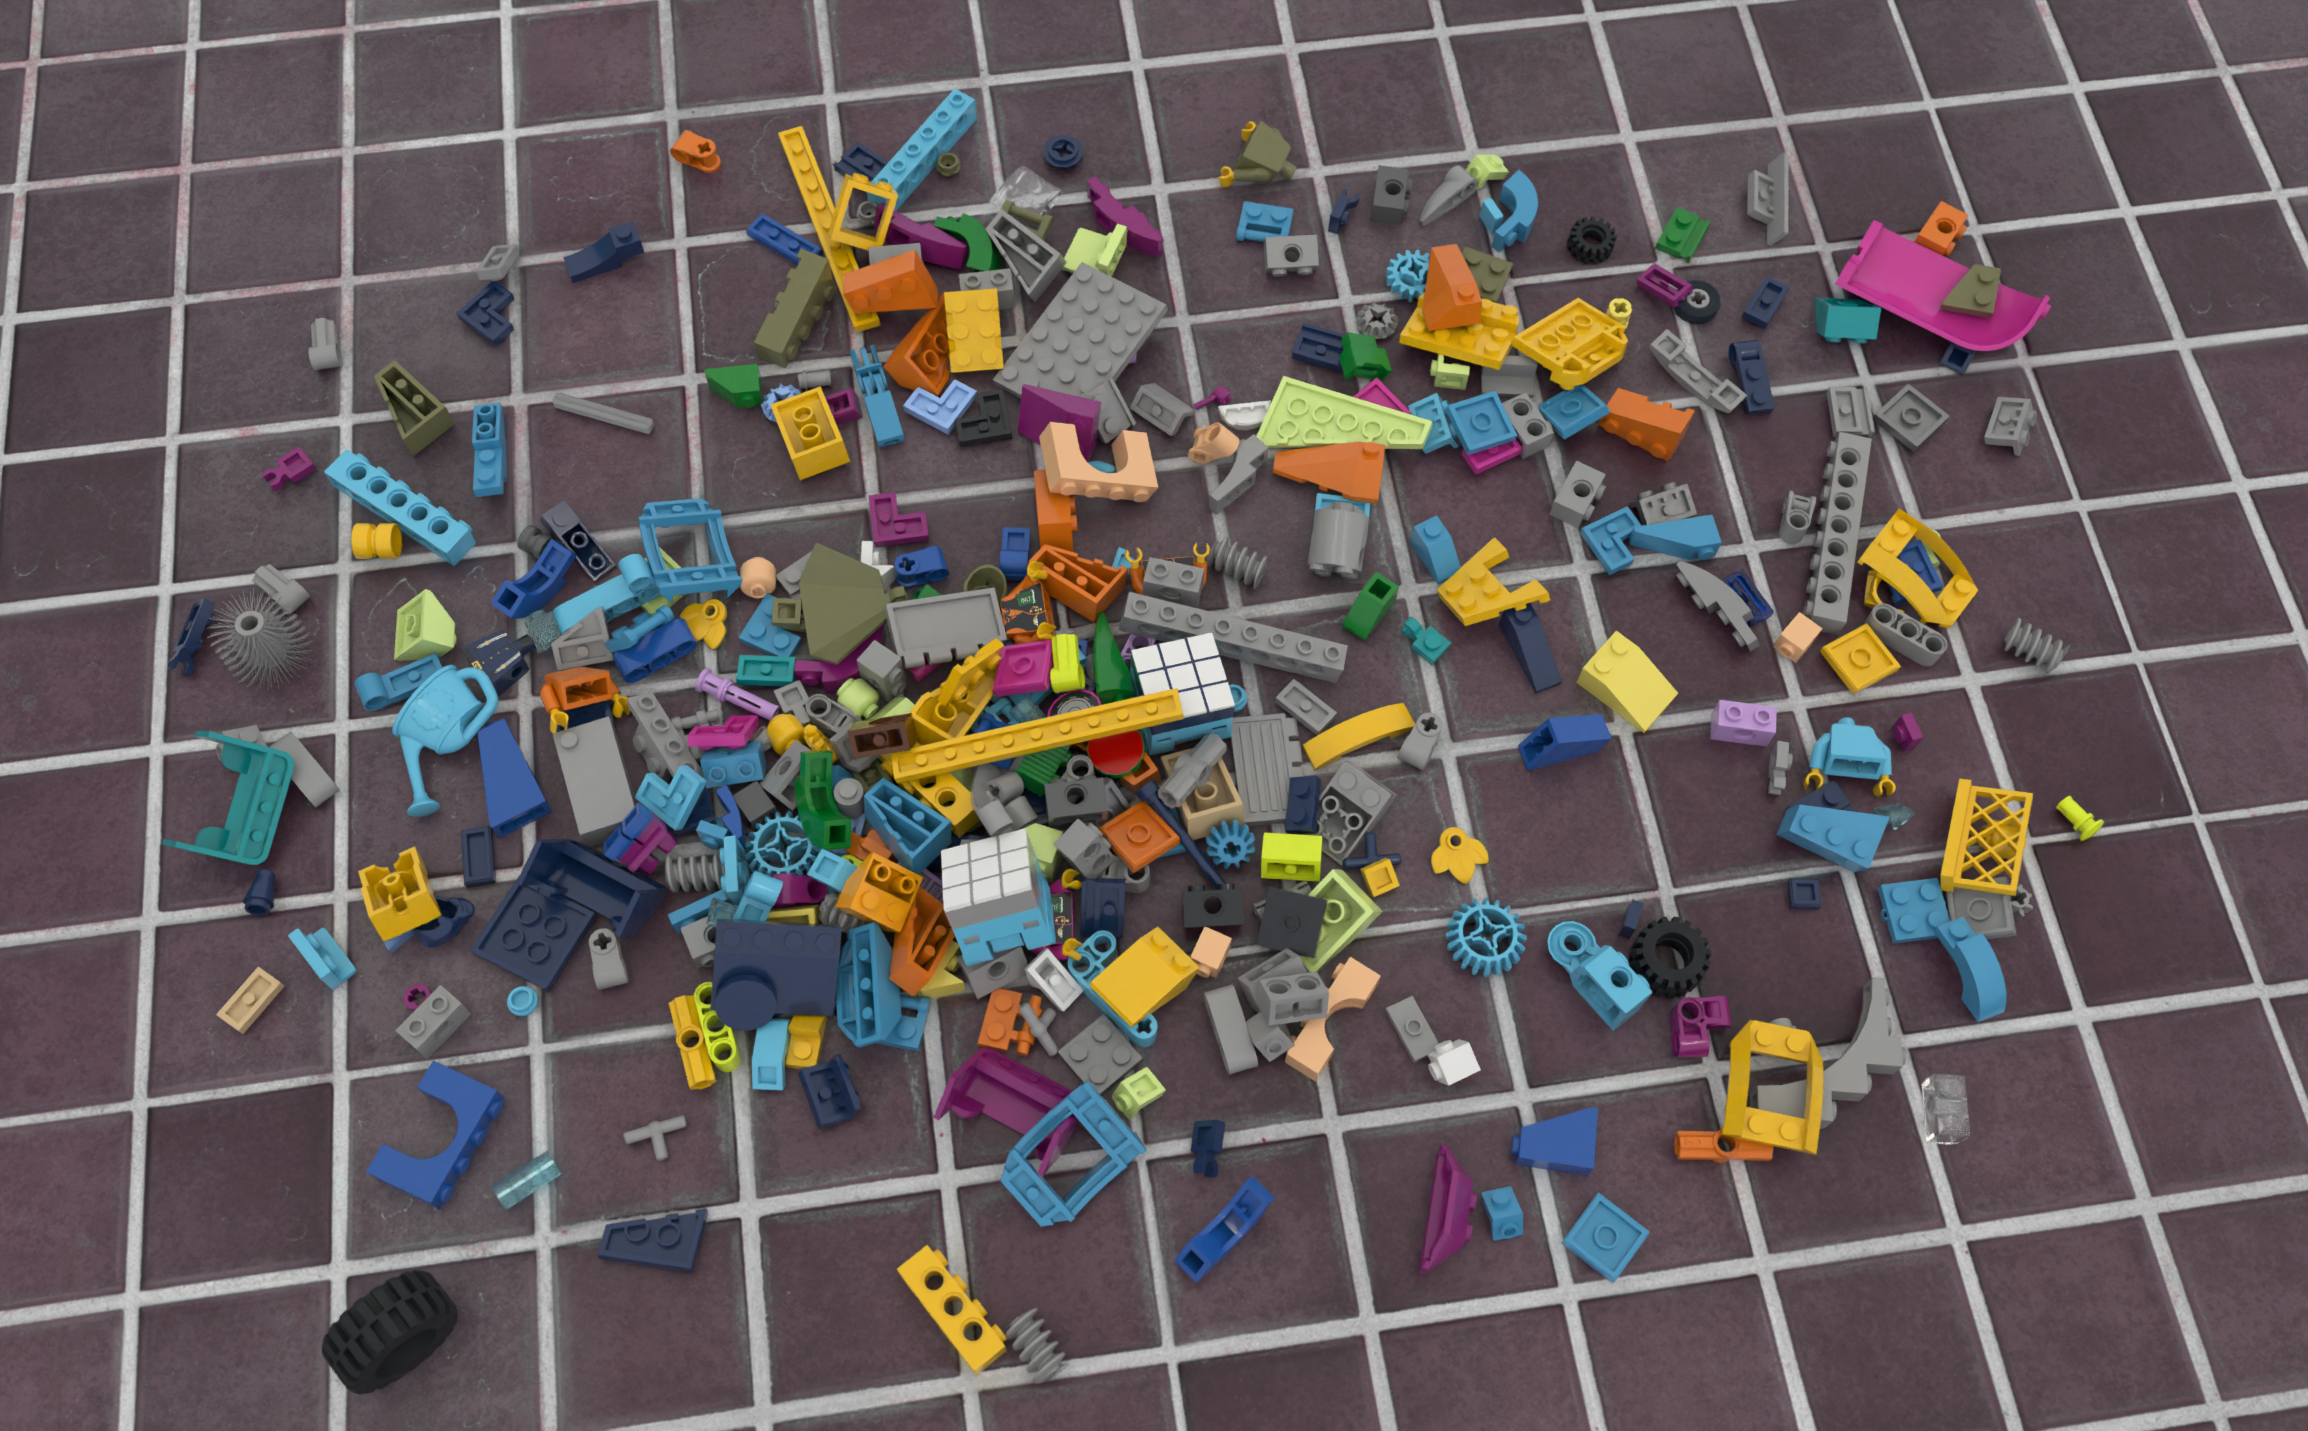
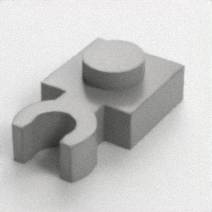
[1768,741,1793,796]

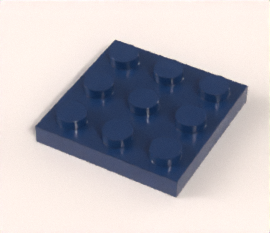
[470,875,597,992]

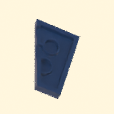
[597,1209,708,1273]

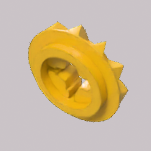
[803,724,839,764]

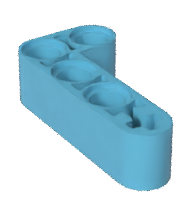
[552,554,661,635]
[1068,931,1158,1048]

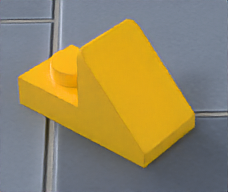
[785,1014,827,1069]

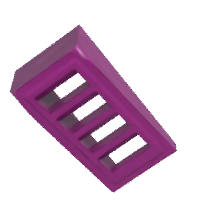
[825,388,863,424]

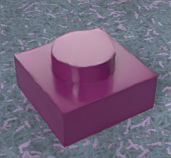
[1892,712,1923,751]

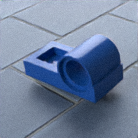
[1000,527,1031,581]

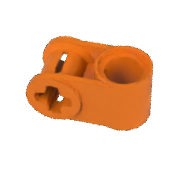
[670,130,721,173]

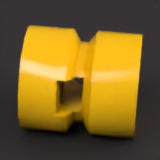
[351,523,402,559]

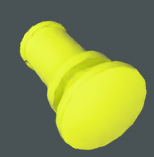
[2056,796,2104,841]

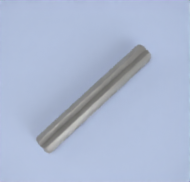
[553,393,654,434]

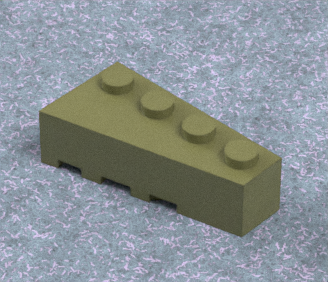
[754,249,835,368]

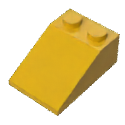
[771,386,851,480]
[1089,927,1200,1028]

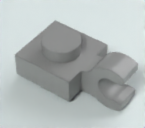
[774,680,811,728]

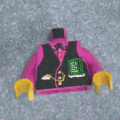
[1026,869,1083,961]

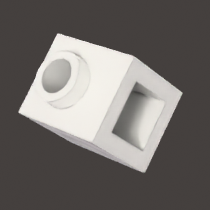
[1427,1039,1481,1086]

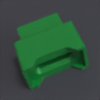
[1339,332,1392,382]

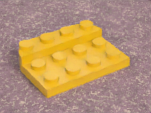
[1399,293,1519,370]
[1511,298,1628,390]

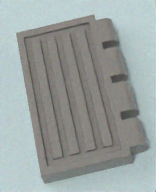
[884,587,1007,669]
[1231,713,1305,826]

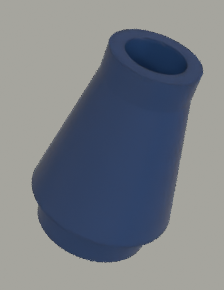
[243,869,276,916]

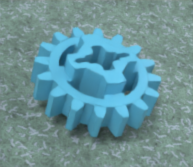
[1386,250,1430,302]

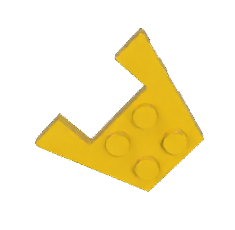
[1437,538,1550,626]

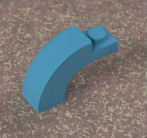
[1491,170,1538,252]
[1935,917,2006,1022]

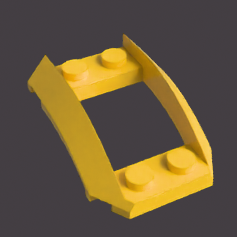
[1857,508,1978,629]
[1721,1020,1823,1155]

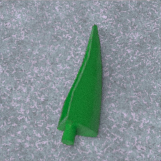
[1093,612,1134,704]

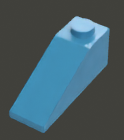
[1628,515,1722,560]

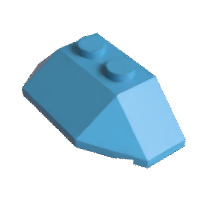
[836,922,901,1047]

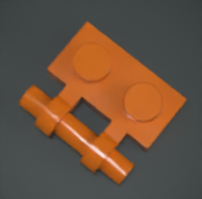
[978,988,1042,1056]

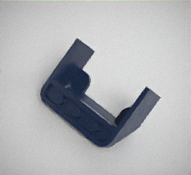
[516,839,669,938]

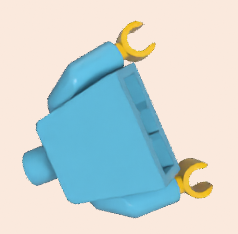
[1803,717,1896,797]

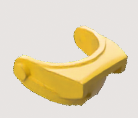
[1864,564,1910,613]

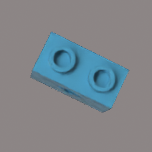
[700,741,767,788]

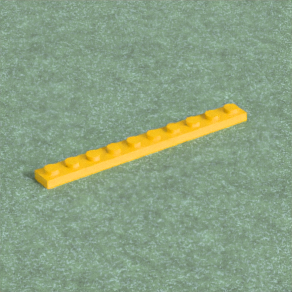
[778,126,880,333]
[891,688,1184,783]

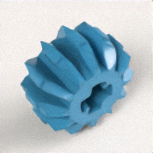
[1206,818,1255,870]

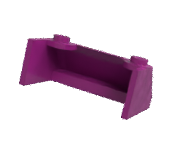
[933,1048,1079,1176]

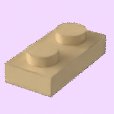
[216,967,285,1034]

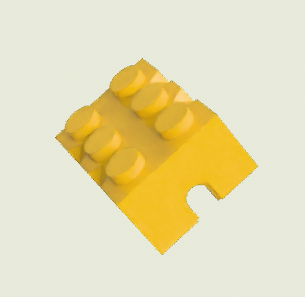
[944,288,1004,373]
[358,846,442,942]

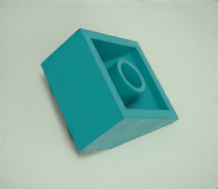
[1814,297,1881,343]

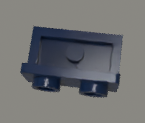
[798,1054,861,1129]

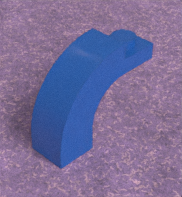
[1174,1176,1275,1283]

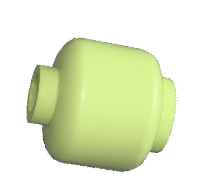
[837,678,879,719]

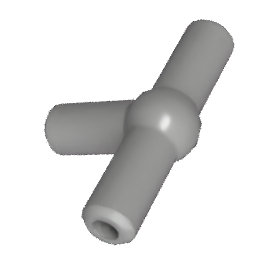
[1018,1003,1059,1056]
[623,1115,687,1161]

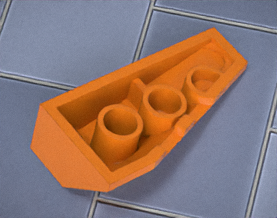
[1422,244,1482,331]
[883,291,950,396]
[1273,441,1385,504]

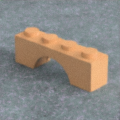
[1285,957,1381,1082]

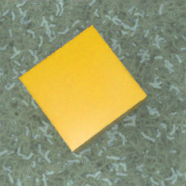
[1360,858,1400,897]

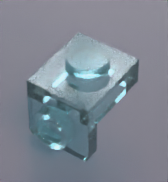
[525,608,561,653]

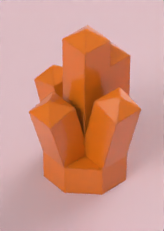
[846,828,898,863]

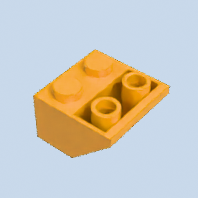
[835,852,923,933]

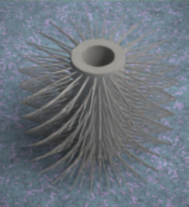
[206,588,312,689]

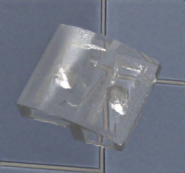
[990,165,1063,228]

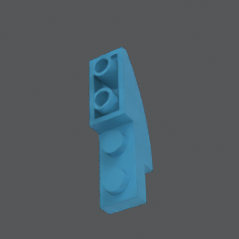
[472,402,507,497]

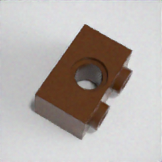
[847,713,918,759]

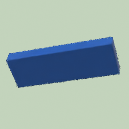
[746,213,823,265]

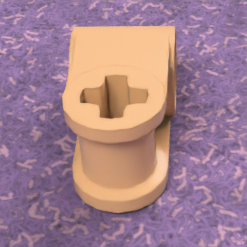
[1188,422,1239,464]

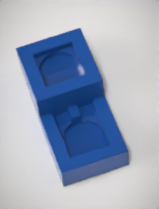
[716,785,746,849]

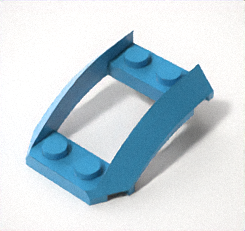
[638,498,742,603]
[1000,1080,1146,1227]

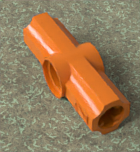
[1674,1129,1774,1163]

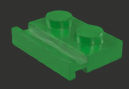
[1655,207,1711,263]

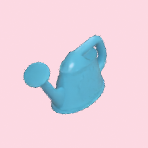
[392,665,499,817]

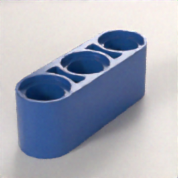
[613,618,698,683]

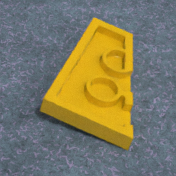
[937,638,1005,707]

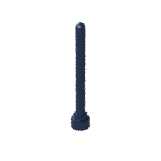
[1135,779,1226,890]

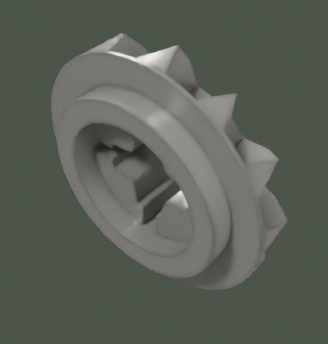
[1356,302,1398,339]

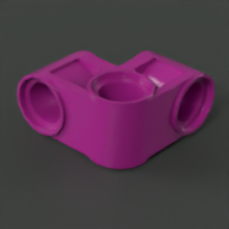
[770,874,828,908]
[1669,996,1732,1057]

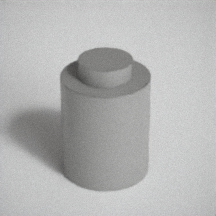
[834,778,865,819]

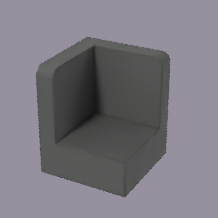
[733,781,777,832]

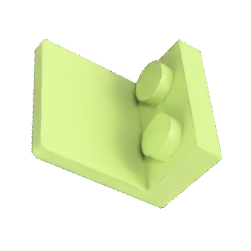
[1062,224,1127,277]

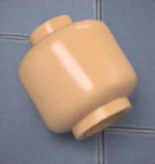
[740,557,776,599]

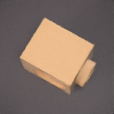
[1773,612,1823,663]
[1190,927,1232,978]

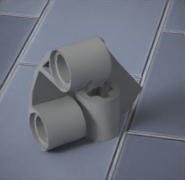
[971,763,1038,837]

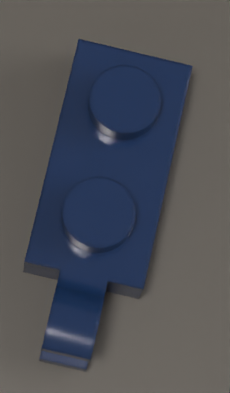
[168,598,215,676]

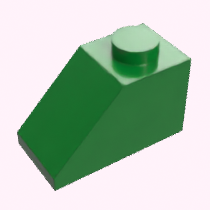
[705,364,763,408]

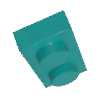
[736,655,797,687]

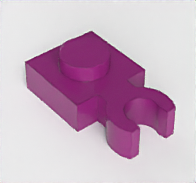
[262,446,316,492]

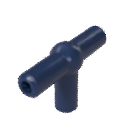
[1343,832,1401,870]

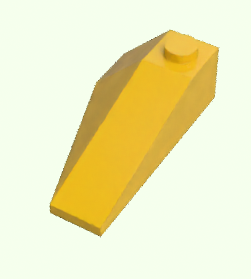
[909,665,998,746]

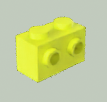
[1261,833,1322,882]

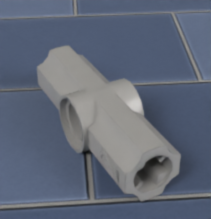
[1158,733,1227,809]

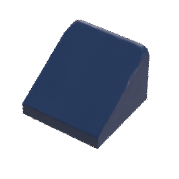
[1939,342,1977,375]

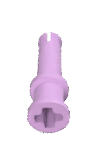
[695,668,781,721]

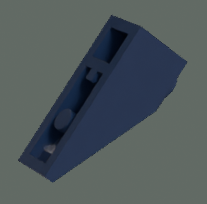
[1499,603,1562,693]

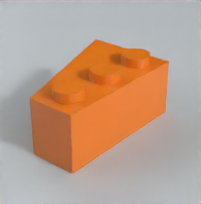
[1598,388,1695,462]
[1034,470,1077,552]

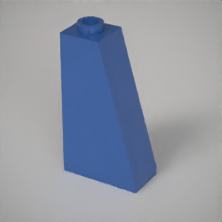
[477,719,553,839]

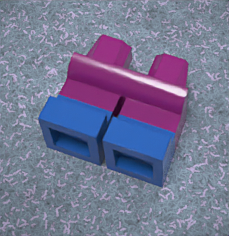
[603,802,677,875]

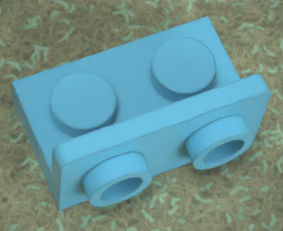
[1408,393,1459,454]
[288,928,357,990]

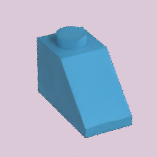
[1410,515,1461,585]

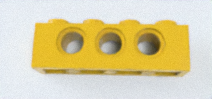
[880,742,980,838]
[897,1245,1007,1376]

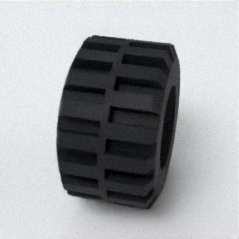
[1629,916,1711,999]

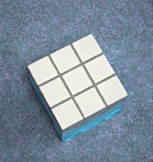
[941,828,1056,966]

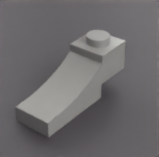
[1209,434,1268,515]

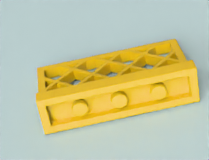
[1941,779,2033,896]

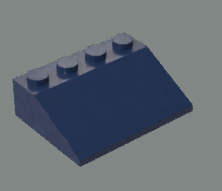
[710,918,842,1016]

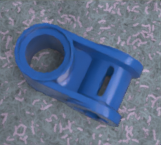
[894,546,950,589]

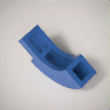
[490,539,577,619]

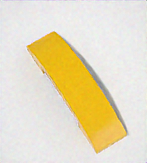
[1302,703,1415,771]

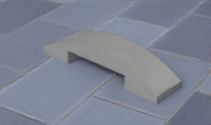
[1649,329,1747,414]

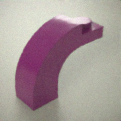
[794,624,886,694]

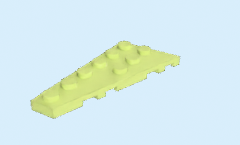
[1256,376,1433,449]

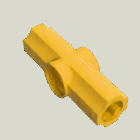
[669,995,716,1090]

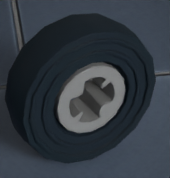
[1673,280,1721,324]

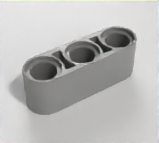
[1864,603,1947,666]
[270,731,340,807]
[1203,984,1258,1075]

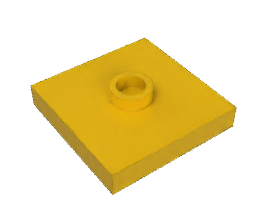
[1820,623,1901,695]

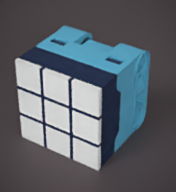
[1130,633,1235,756]

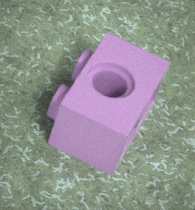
[1710,700,1777,747]

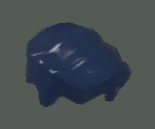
[413,896,475,948]

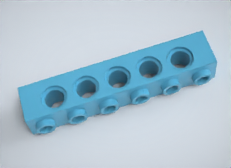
[866,89,977,210]
[324,449,476,567]

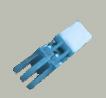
[850,345,905,448]

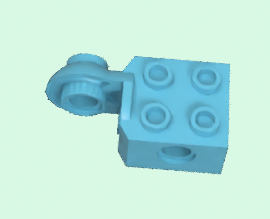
[1547,921,1652,1031]

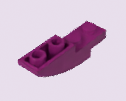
[1087,176,1164,257]
[874,203,967,269]

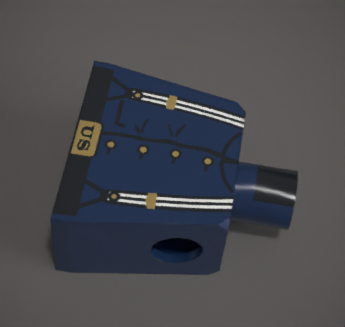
[460,630,536,697]

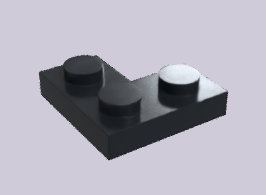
[955,389,1013,447]

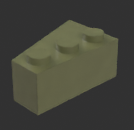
[374,360,455,457]

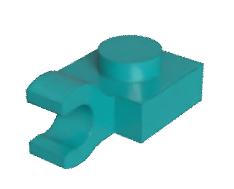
[1401,616,1451,665]

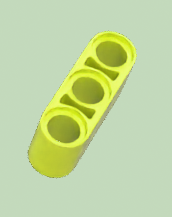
[694,982,741,1072]

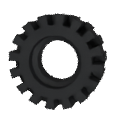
[1567,216,1617,265]

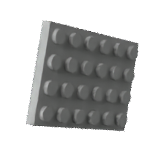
[993,262,1168,399]

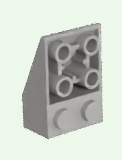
[1300,761,1397,865]

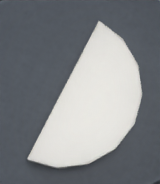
[1218,400,1271,430]

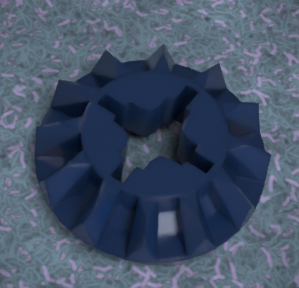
[1043,135,1083,170]

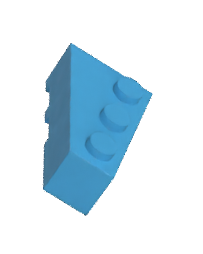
[864,778,951,875]
[1776,804,1890,873]

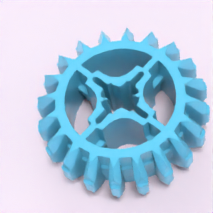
[745,810,821,876]
[1445,897,1527,977]

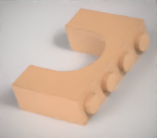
[1039,422,1158,502]

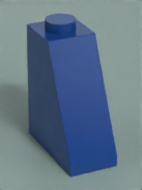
[1518,714,1612,770]
[1510,1107,1598,1176]

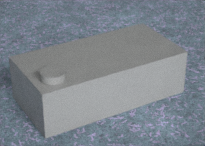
[553,716,637,847]

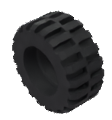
[322,1270,458,1395]

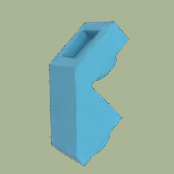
[807,849,857,894]
[752,1019,790,1090]

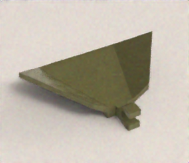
[799,542,909,665]

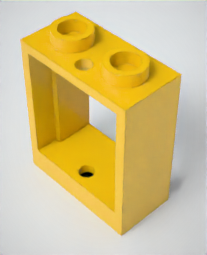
[828,173,898,251]

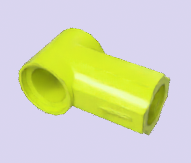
[1050,634,1085,693]

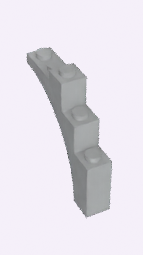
[1750,977,1906,1129]

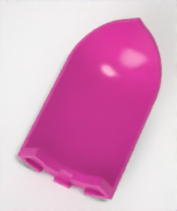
[1835,220,2051,351]

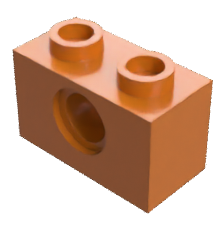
[1915,201,1968,257]

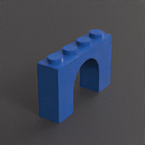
[366,1060,505,1210]

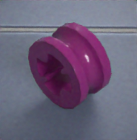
[403,984,433,1012]

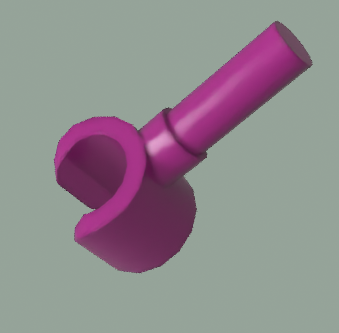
[1193,386,1231,410]

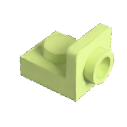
[1430,354,1470,390]
[1111,1067,1166,1120]

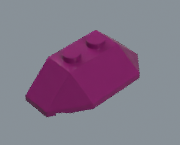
[1418,1144,1477,1275]

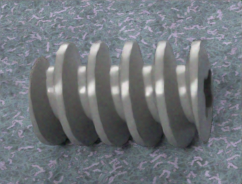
[1206,537,1268,589]
[2003,618,2070,673]
[665,854,725,892]
[1006,1308,1070,1384]

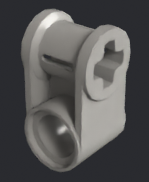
[1779,490,1816,544]
[806,694,862,738]
[1397,713,1442,771]
[1098,855,1151,893]
[589,928,629,990]

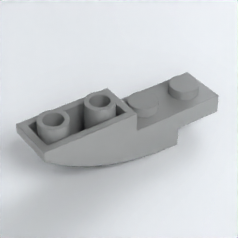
[1676,561,1760,652]

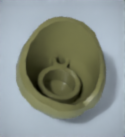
[961,564,1008,608]

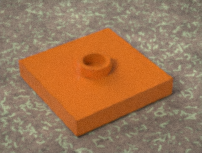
[1098,801,1180,873]

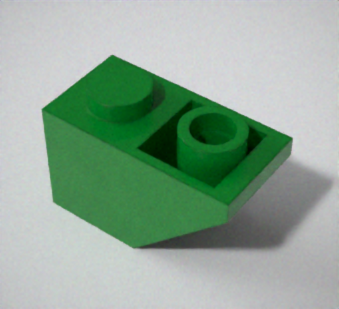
[1342,572,1399,641]

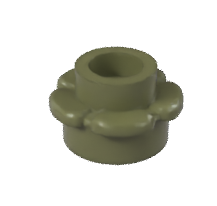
[936,153,961,177]

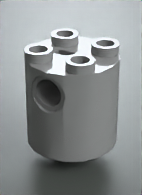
[1307,502,1369,580]

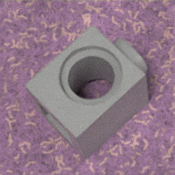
[1246,1012,1295,1062]

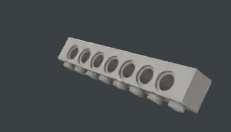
[1803,432,1872,635]
[1119,592,1348,683]

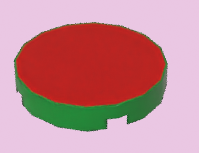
[1087,730,1145,778]

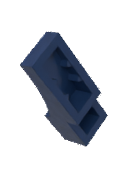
[563,221,645,283]

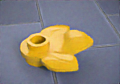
[679,599,727,650]
[1431,827,1489,884]

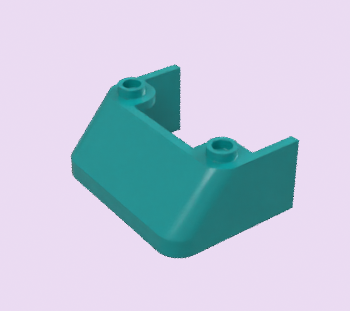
[162,731,294,865]

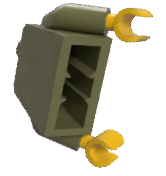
[1218,120,1297,187]

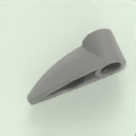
[1419,165,1478,226]

